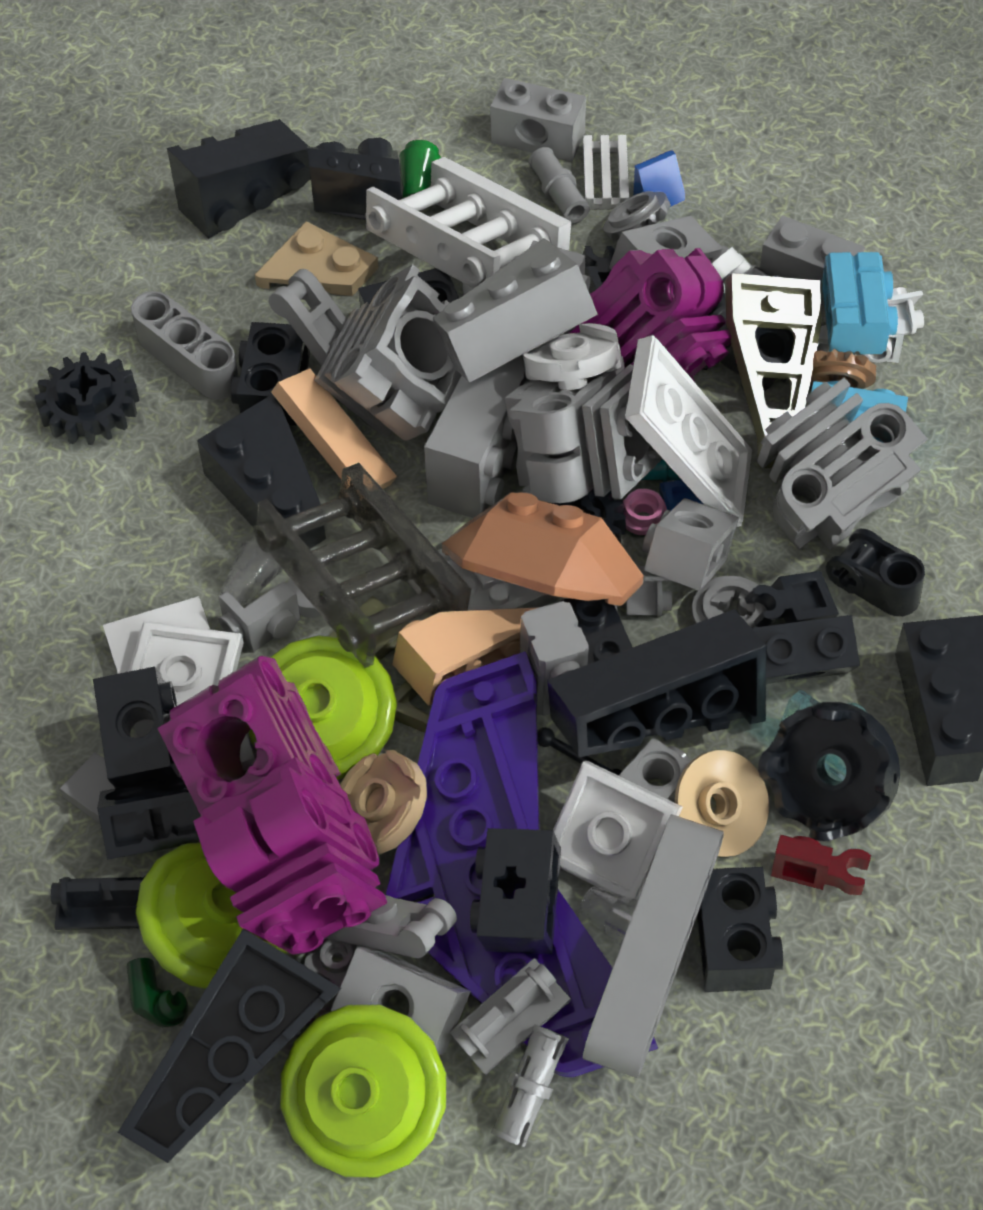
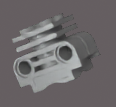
[314,264,462,441]
[505,356,662,503]
[757,377,928,550]

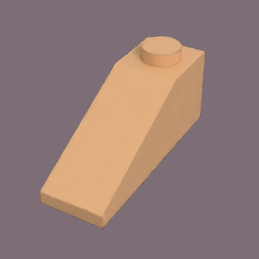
[392,607,540,706]

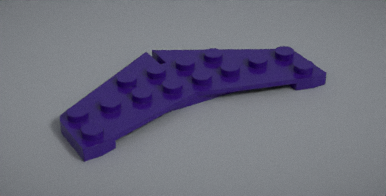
[386,651,658,1077]

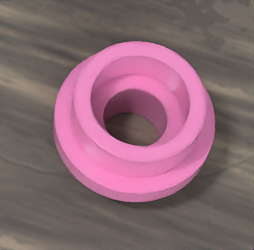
[623,489,667,535]

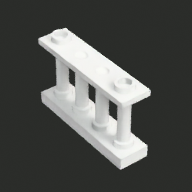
[366,157,571,288]

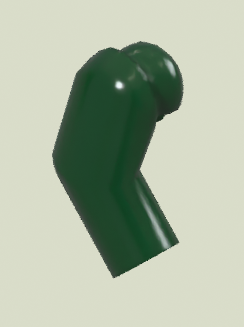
[127,958,188,1028]

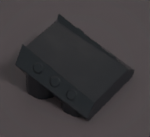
[307,137,402,220]

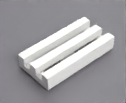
[583,135,629,209]

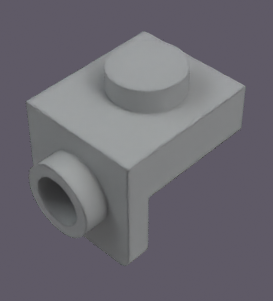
[218,581,301,652]

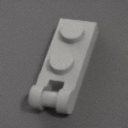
[269,269,347,366]
[326,895,457,958]

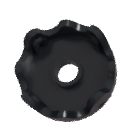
[758,702,900,841]

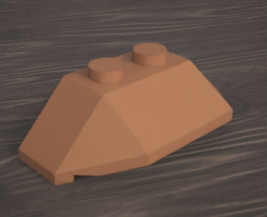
[442,492,644,606]

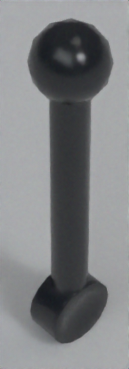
[537,727,622,776]

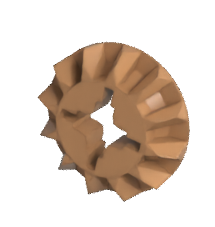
[810,349,877,389]

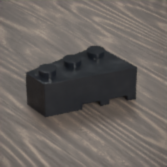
[167,119,311,239]
[197,394,326,564]
[895,615,983,786]

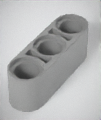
[131,291,238,399]

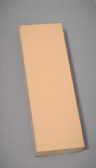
[271,369,397,501]

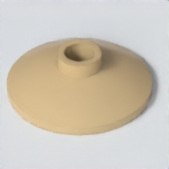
[675,750,769,857]

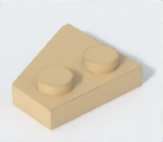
[255,221,379,296]

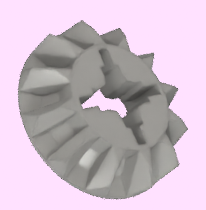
[603,191,671,242]
[692,576,767,628]

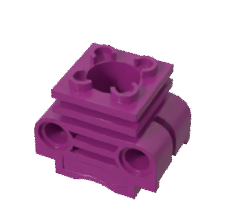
[569,248,732,382]
[157,656,342,816]
[193,757,387,955]

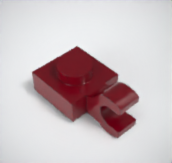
[771,834,871,895]

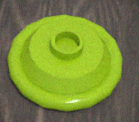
[248,635,397,780]
[136,842,288,989]
[280,1004,446,1178]

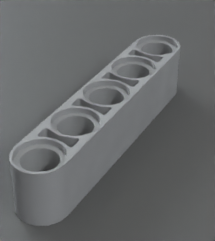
[583,814,724,1078]

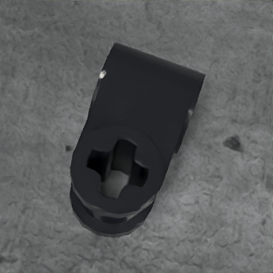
[825,528,925,617]

